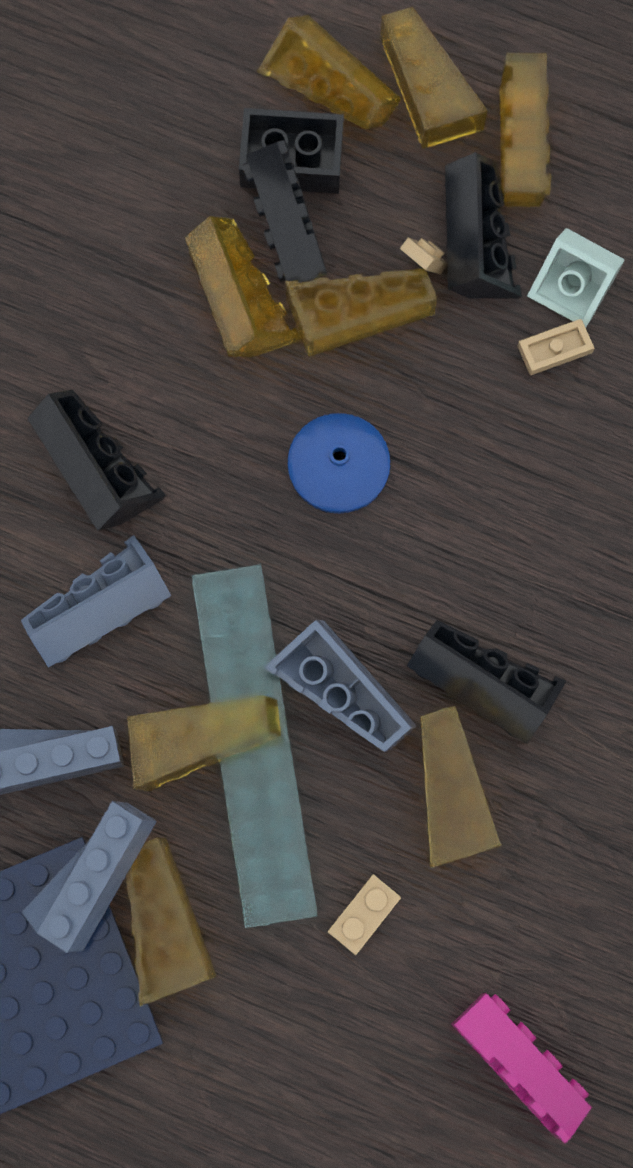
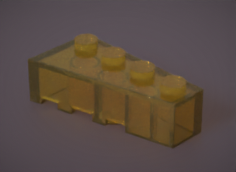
[380,7,488,149]
[499,53,551,207]
[285,268,437,357]
[127,695,281,791]
[420,706,501,868]
[126,837,217,1006]

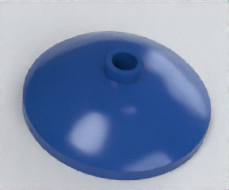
[288,413,390,513]

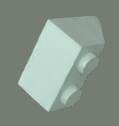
[527,228,625,328]

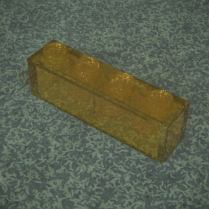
[257,15,401,129]
[184,216,301,357]

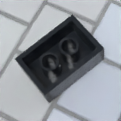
[239,108,344,194]

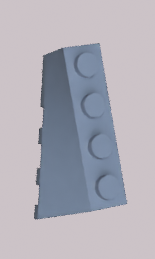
[21,535,171,668]
[264,620,417,752]
[0,726,124,795]
[22,801,157,953]

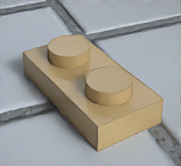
[400,238,448,274]
[517,319,594,376]
[328,875,401,955]

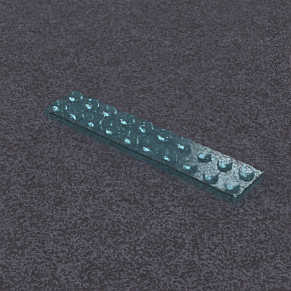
[192,564,318,928]

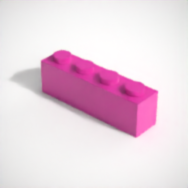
[452,993,592,1143]

